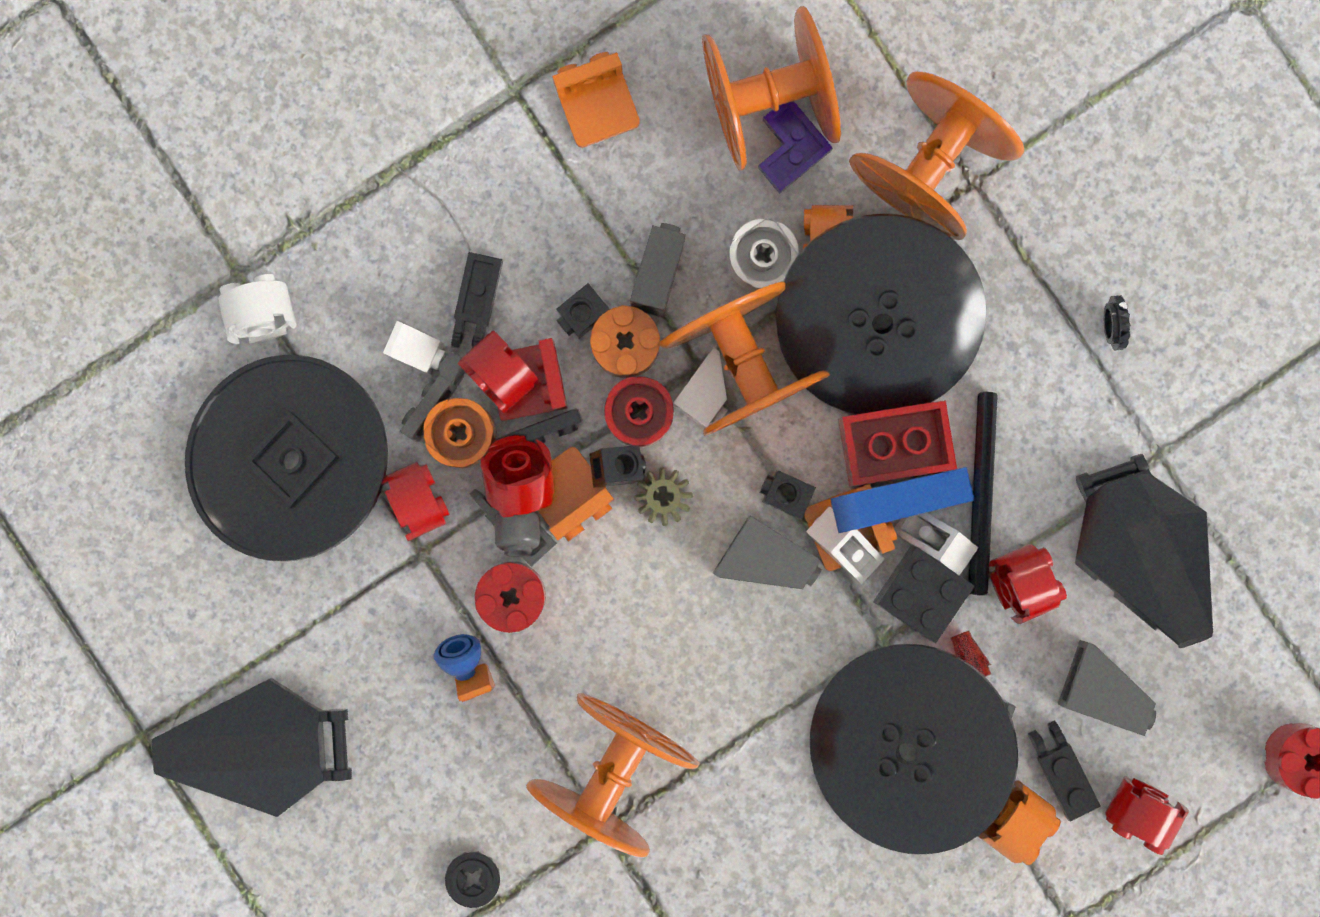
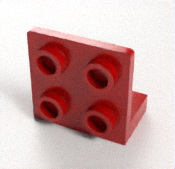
[498,338,568,421]

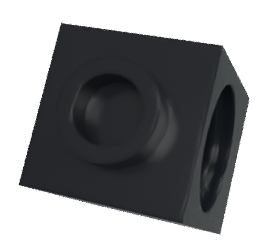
[556,283,610,339]
[589,445,646,488]
[759,470,816,519]

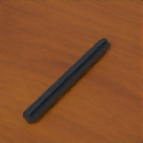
[968,391,998,595]

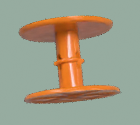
[702,6,841,171]
[849,71,1024,240]
[659,281,830,436]
[526,693,700,857]

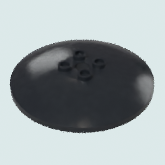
[776,214,986,415]
[185,355,388,562]
[810,644,1018,854]

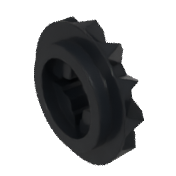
[1103,295,1131,351]
[445,851,500,908]

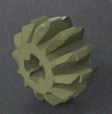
[634,467,693,526]

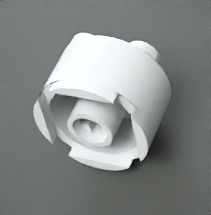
[728,219,798,292]
[218,274,296,344]

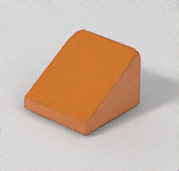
[455,663,495,702]

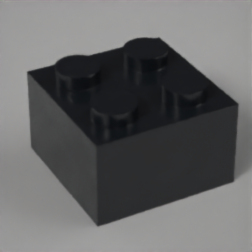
[873,546,975,644]

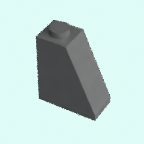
[630,223,686,318]
[713,515,822,589]
[1058,640,1156,736]

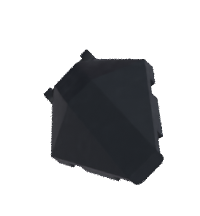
[1075,454,1213,648]
[152,678,352,817]

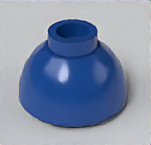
[433,634,481,681]

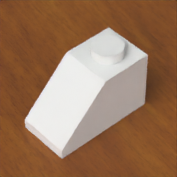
[383,321,446,375]
[673,347,728,428]
[806,506,884,584]
[894,513,978,575]

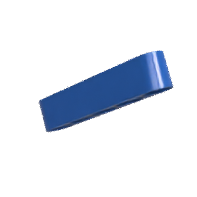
[830,467,975,533]

